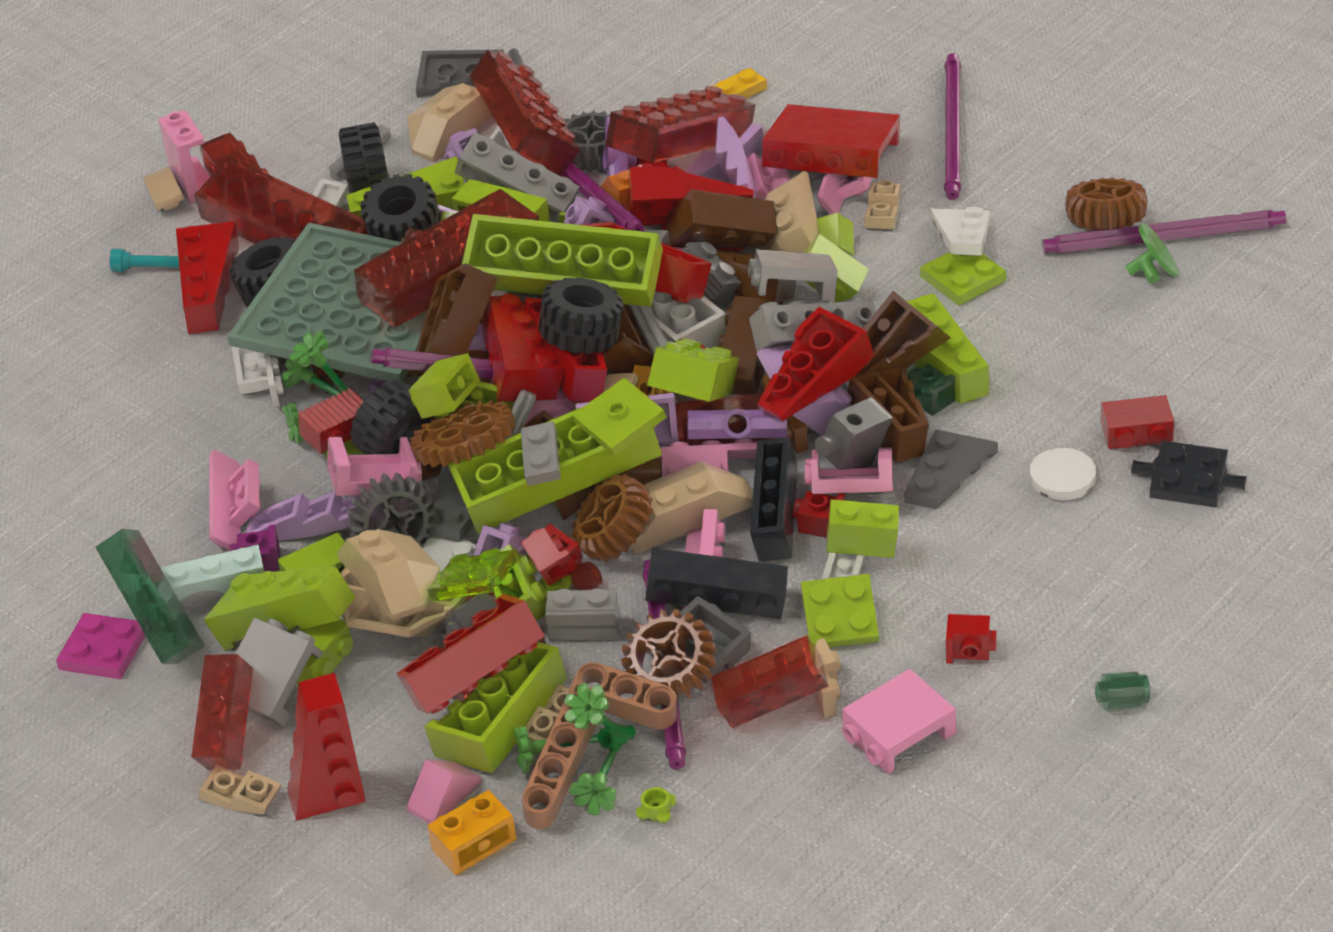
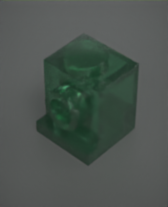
[907,364,956,416]

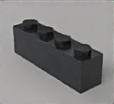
[750,437,798,562]
[645,548,788,619]

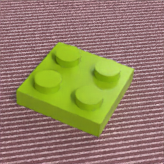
[920,252,1006,306]
[801,574,879,650]

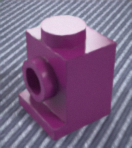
[230,525,281,572]

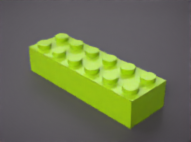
[462,214,663,307]
[448,406,662,534]

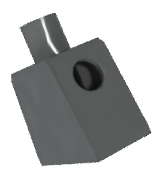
[815,397,893,470]

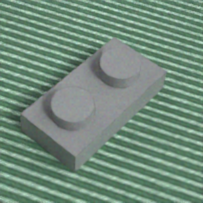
[521,421,561,486]

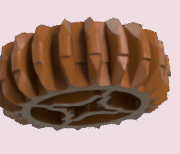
[1065,177,1148,231]
[571,474,653,562]
[621,609,717,703]

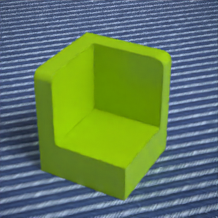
[816,213,854,256]

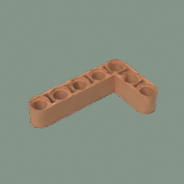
[522,662,676,829]

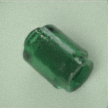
[1095,671,1150,710]

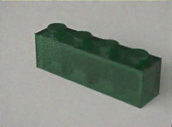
[95,528,205,664]

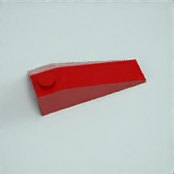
[628,164,754,226]
[757,306,875,421]

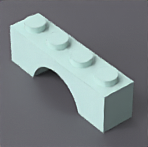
[125,545,265,625]

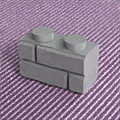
[546,588,620,641]

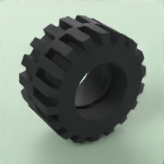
[338,122,389,194]
[360,174,441,247]
[229,237,296,308]
[538,277,623,354]
[350,380,435,455]

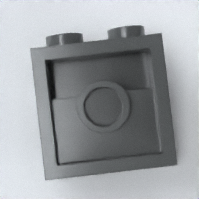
[661,596,751,683]

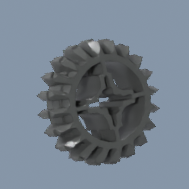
[553,110,615,173]
[347,473,437,547]

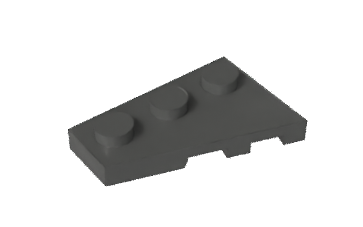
[416,49,505,98]
[904,429,998,509]

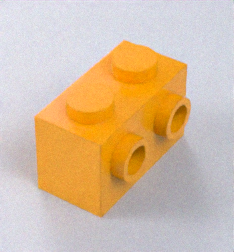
[427,789,517,876]

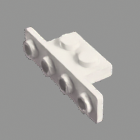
[232,347,284,407]

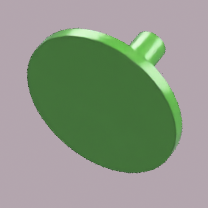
[1125,223,1179,284]

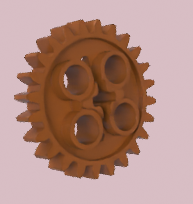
[410,400,516,467]

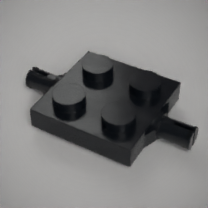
[1131,440,1247,508]

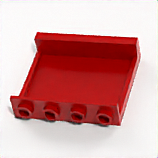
[762,104,900,178]

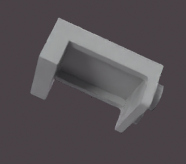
[748,249,838,301]
[215,618,323,727]

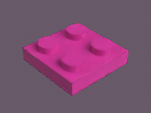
[56,613,148,679]

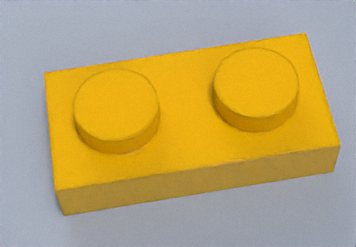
[705,67,767,111]

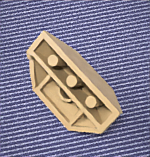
[407,83,506,162]
[759,171,819,253]
[630,461,753,556]
[337,529,440,621]
[340,568,469,637]

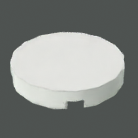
[1030,448,1096,501]

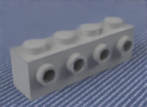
[455,132,579,223]
[749,298,876,352]

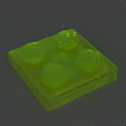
[427,548,517,601]

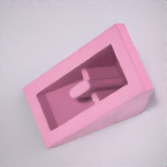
[407,760,482,824]

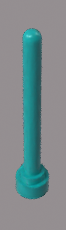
[109,248,237,272]

